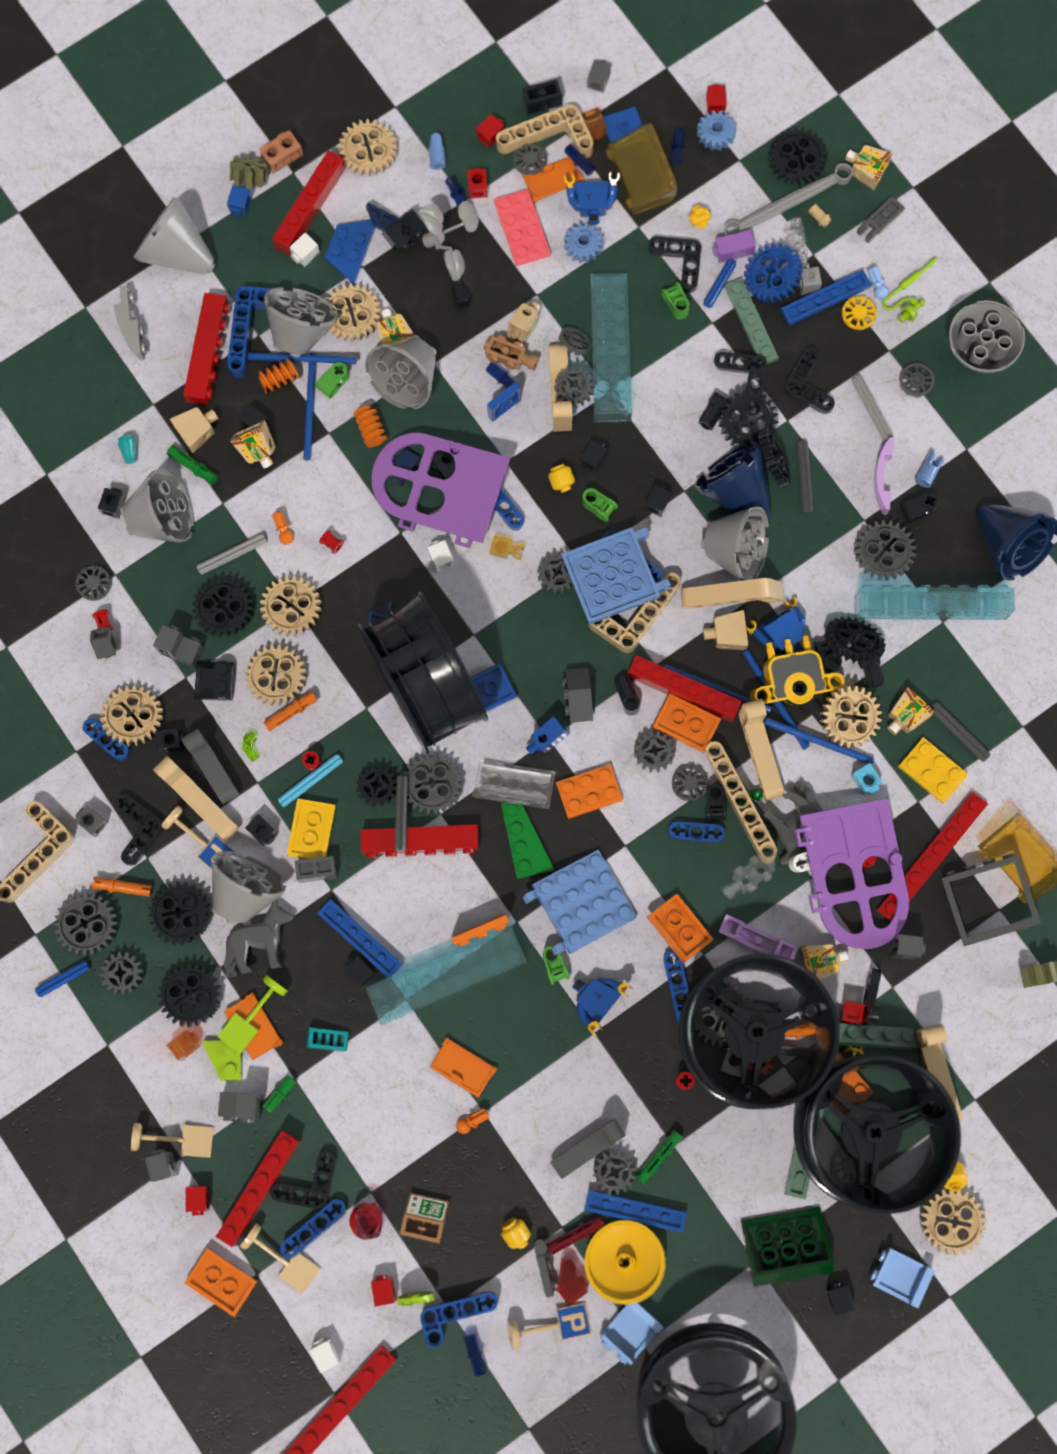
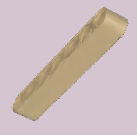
[706,741,777,864]

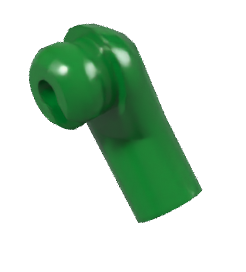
[737,789,763,805]

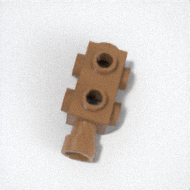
[483,335,539,371]

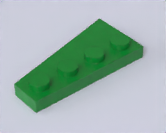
[501,799,555,879]

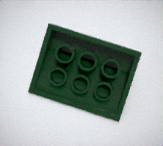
[741,1207,834,1287]

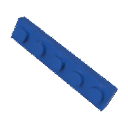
[780,270,871,326]
[317,899,403,979]
[584,1190,687,1233]

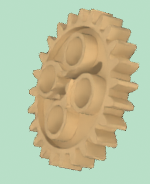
[338,119,398,177]
[325,283,381,342]
[260,575,322,637]
[244,644,307,706]
[100,685,163,746]
[820,686,882,748]
[920,1189,987,1256]

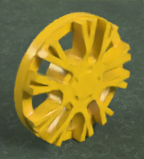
[842,296,877,330]

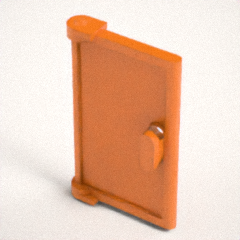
[522,156,584,203]
[224,992,284,1061]
[430,1037,497,1098]

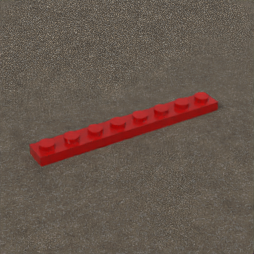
[876,792,988,922]
[284,1345,397,1454]

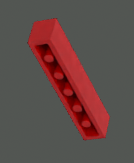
[272,150,346,256]
[183,292,231,406]
[627,655,742,723]
[361,825,479,858]
[215,1131,301,1248]

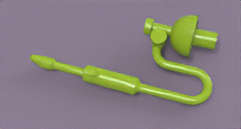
[882,257,937,323]

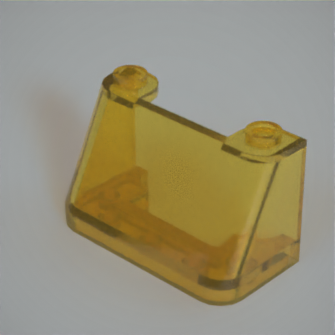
[606,123,677,214]
[978,812,1057,904]

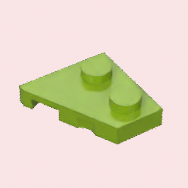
[203,1040,242,1081]

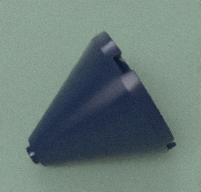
[695,441,771,521]
[976,503,1057,581]

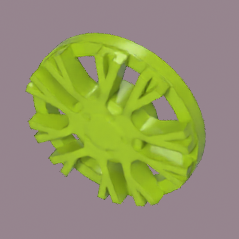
[396,1291,435,1306]

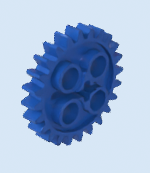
[744,243,803,303]

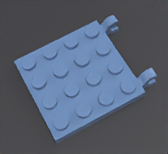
[561,527,671,625]
[522,850,637,955]

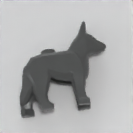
[761,780,823,872]
[224,899,294,978]

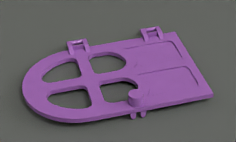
[372,433,511,548]
[795,798,909,949]

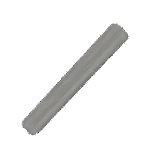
[852,375,894,442]
[197,533,267,574]

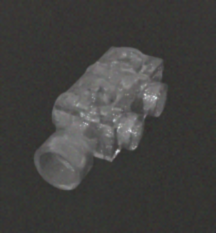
[783,217,810,275]
[721,854,776,901]

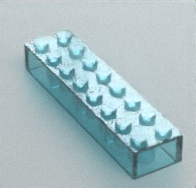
[590,273,632,422]
[854,585,1015,620]
[366,925,527,1026]

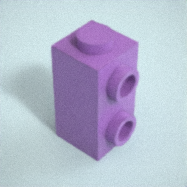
[712,230,756,263]

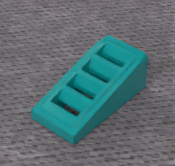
[306,1027,349,1052]

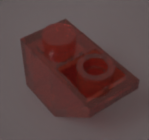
[557,1257,589,1307]

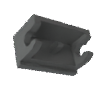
[295,856,338,883]

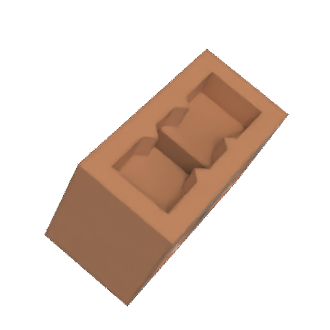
[259,130,303,174]

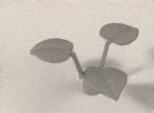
[417,201,479,282]

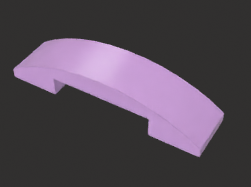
[874,437,894,515]
[719,914,799,960]

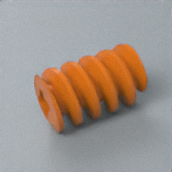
[258,359,300,394]
[353,405,388,448]

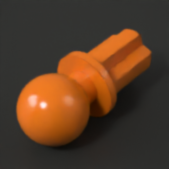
[272,511,294,545]
[456,1108,489,1134]

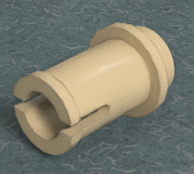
[808,204,831,227]

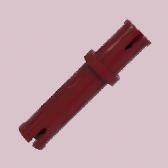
[546,1215,605,1256]

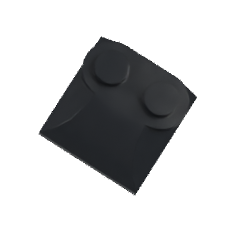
[194,660,235,701]

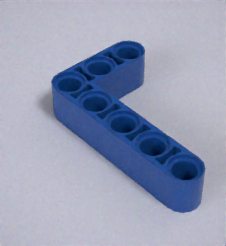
[227,286,285,378]

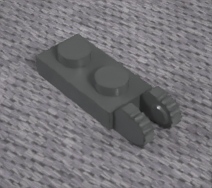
[857,196,905,243]
[534,1239,557,1298]

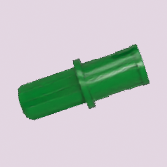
[263,1075,297,1113]

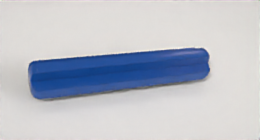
[703,259,736,308]
[35,961,90,997]

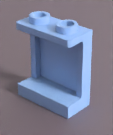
[870,1247,935,1308]
[600,1303,664,1365]

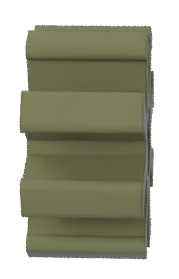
[229,154,267,189]
[1020,961,1057,988]

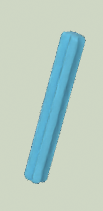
[278,754,343,807]

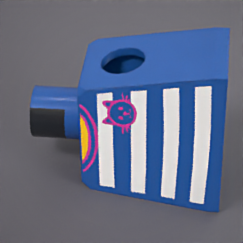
[525,716,570,756]

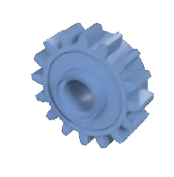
[697,110,737,151]
[564,222,604,263]

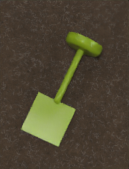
[217,975,288,1055]

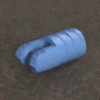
[428,133,446,170]
[915,451,944,488]

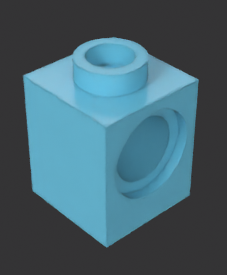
[851,763,883,795]

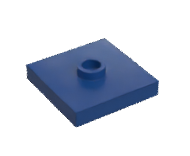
[601,107,647,152]
[487,382,521,422]
[470,663,517,712]

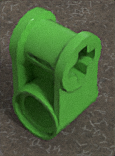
[661,282,690,320]
[315,362,349,399]
[582,488,618,522]
[542,946,570,985]

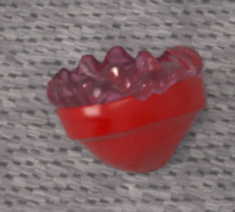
[349,1202,383,1240]

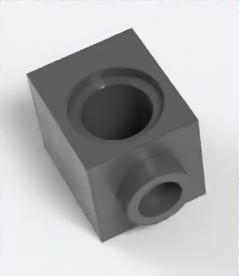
[587,60,611,93]
[90,626,116,659]
[74,806,108,837]

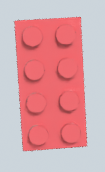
[494,189,551,267]

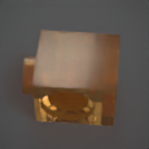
[582,108,607,140]
[167,1030,201,1061]

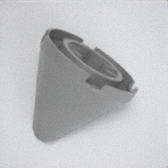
[133,196,215,274]

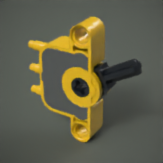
[750,635,844,726]

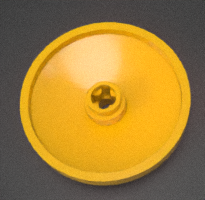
[584,1220,666,1305]

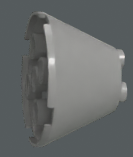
[264,287,338,357]
[949,300,1025,373]
[365,335,437,409]
[120,469,194,543]
[701,506,769,581]
[211,851,286,926]

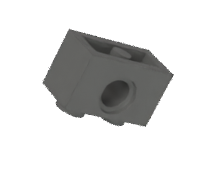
[891,934,926,960]
[145,1149,178,1182]

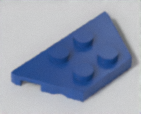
[325,220,375,286]

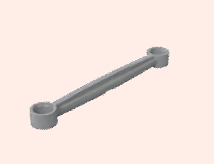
[723,163,853,237]

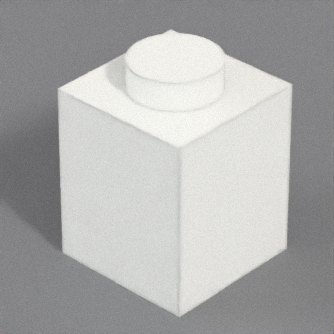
[290,233,320,267]
[428,540,454,572]
[310,1338,341,1373]

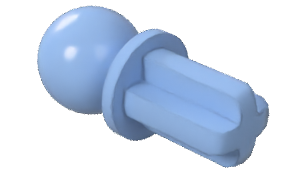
[867,266,889,300]

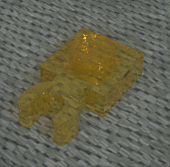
[489,535,524,560]

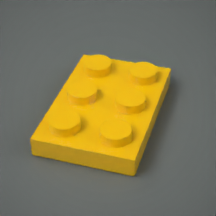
[898,737,968,804]
[287,799,336,859]

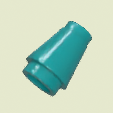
[117,435,136,464]

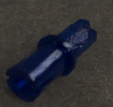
[669,128,685,165]
[564,144,596,177]
[445,176,466,207]
[486,363,520,388]
[463,1333,486,1377]

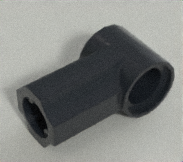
[698,392,730,431]
[858,660,885,689]
[614,676,640,716]

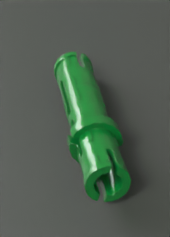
[166,445,218,485]
[636,1129,683,1184]

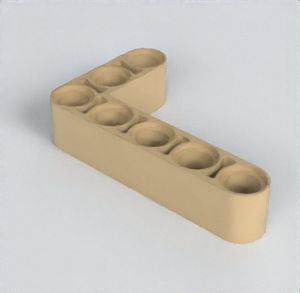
[496,104,593,158]
[548,344,572,432]
[588,573,681,653]
[681,578,784,609]
[739,699,784,801]
[153,756,239,842]
[0,801,74,903]
[914,1024,963,1122]

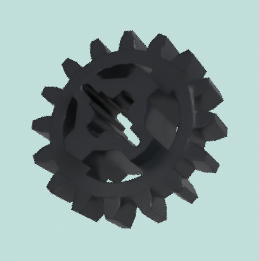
[356,765,397,807]

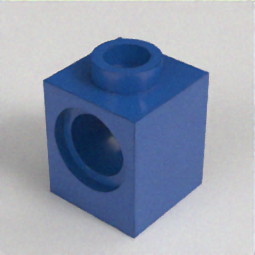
[226,184,253,216]

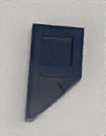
[365,202,398,231]
[394,448,421,487]
[365,600,393,627]

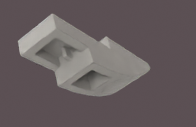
[114,286,146,361]

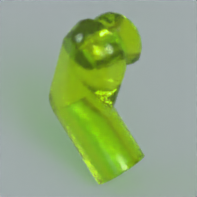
[242,732,259,762]

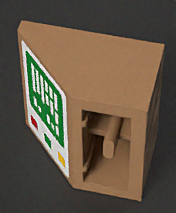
[400,1193,450,1243]

